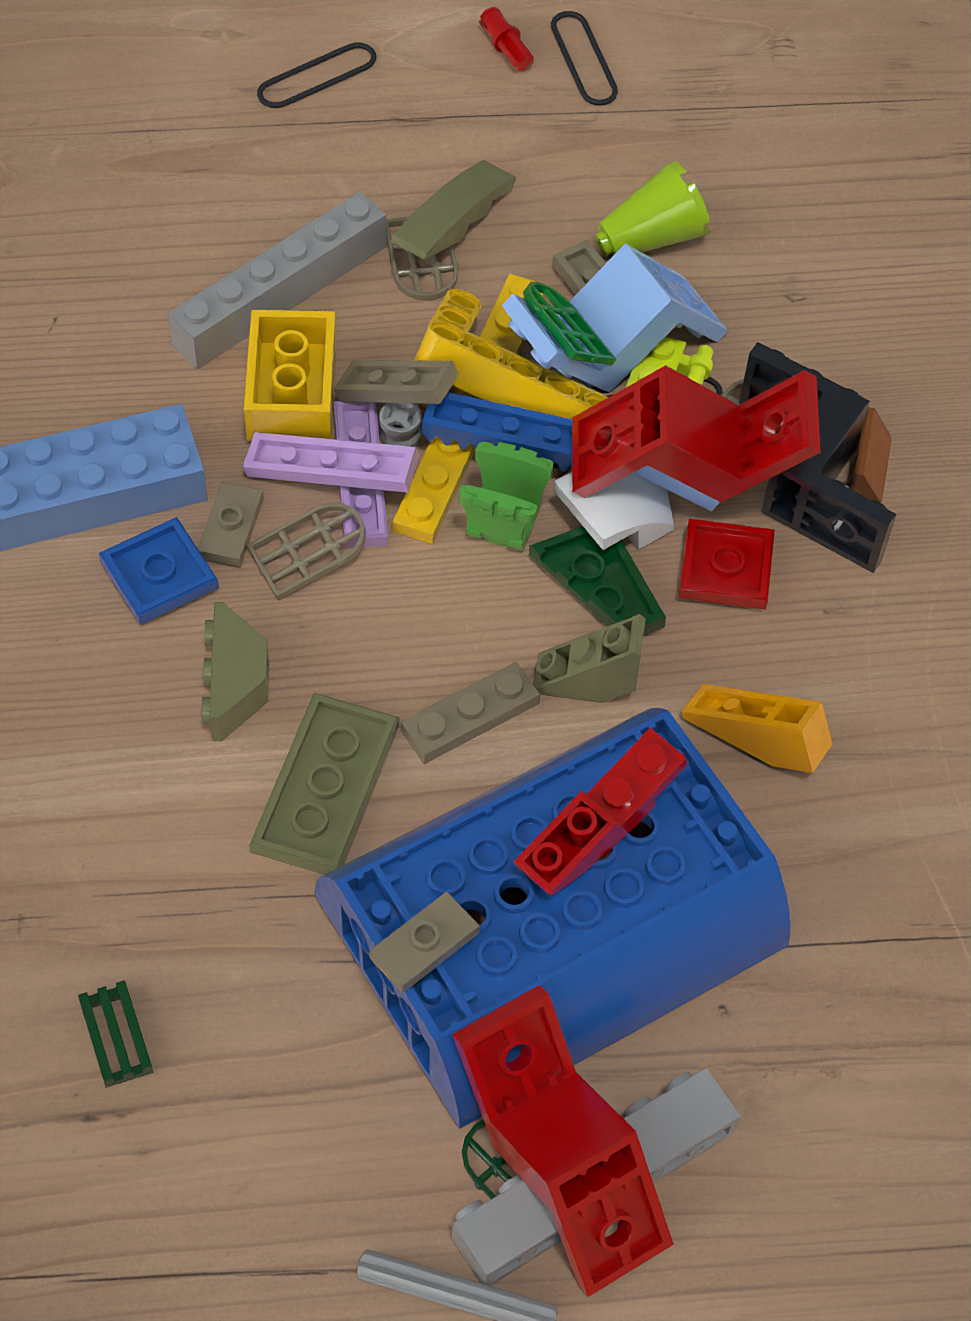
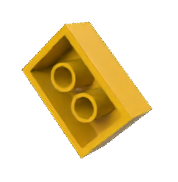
[244,310,337,441]

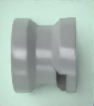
[379,403,421,447]

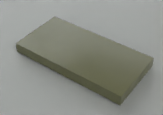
[249,693,399,875]

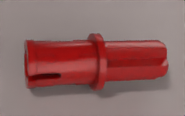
[479,7,534,71]

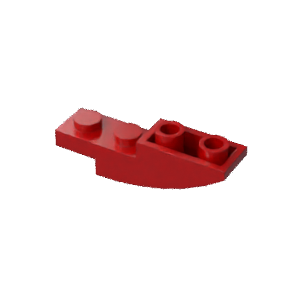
[513,728,688,897]

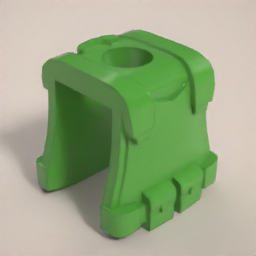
[459,442,553,551]

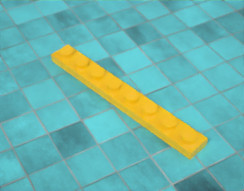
[392,273,548,545]

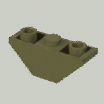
[202,602,269,741]
[534,614,646,703]

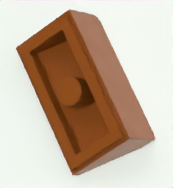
[850,407,892,503]

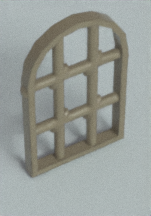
[386,217,459,301]
[247,503,366,601]

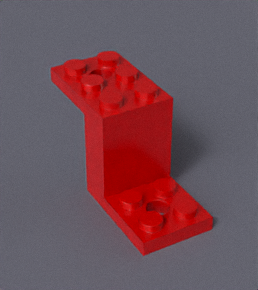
[572,365,821,503]
[452,985,674,1297]

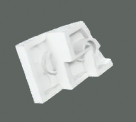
[554,472,674,550]

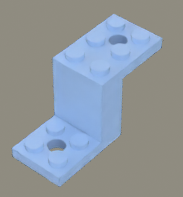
[502,243,728,393]

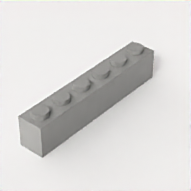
[168,191,387,369]
[451,1068,741,1286]

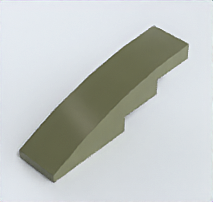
[391,160,516,260]

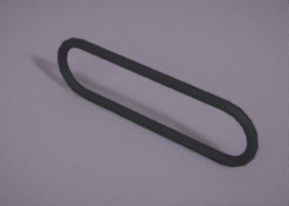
[551,11,618,105]
[257,42,376,108]

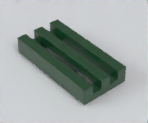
[78,980,153,1088]

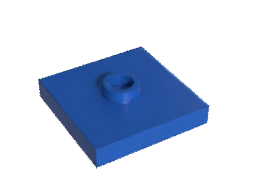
[99,517,219,625]

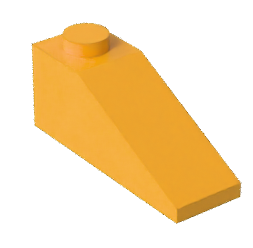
[682,684,833,773]

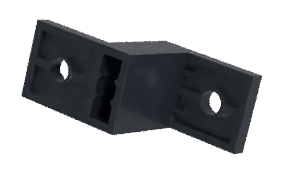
[739,342,897,573]

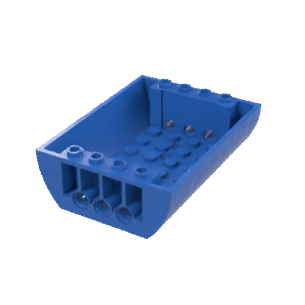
[315,708,791,1129]

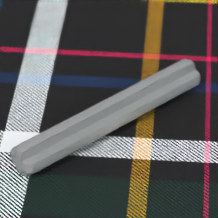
[357,1250,558,1321]

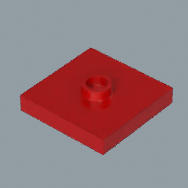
[679,518,775,610]

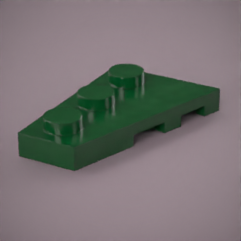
[529,526,666,635]

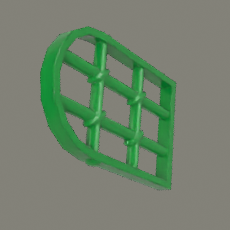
[523,282,617,366]

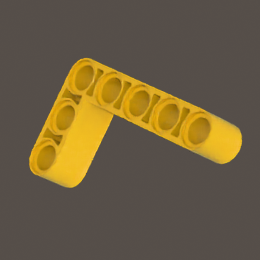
[414,289,608,419]

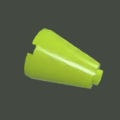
[594,161,711,257]

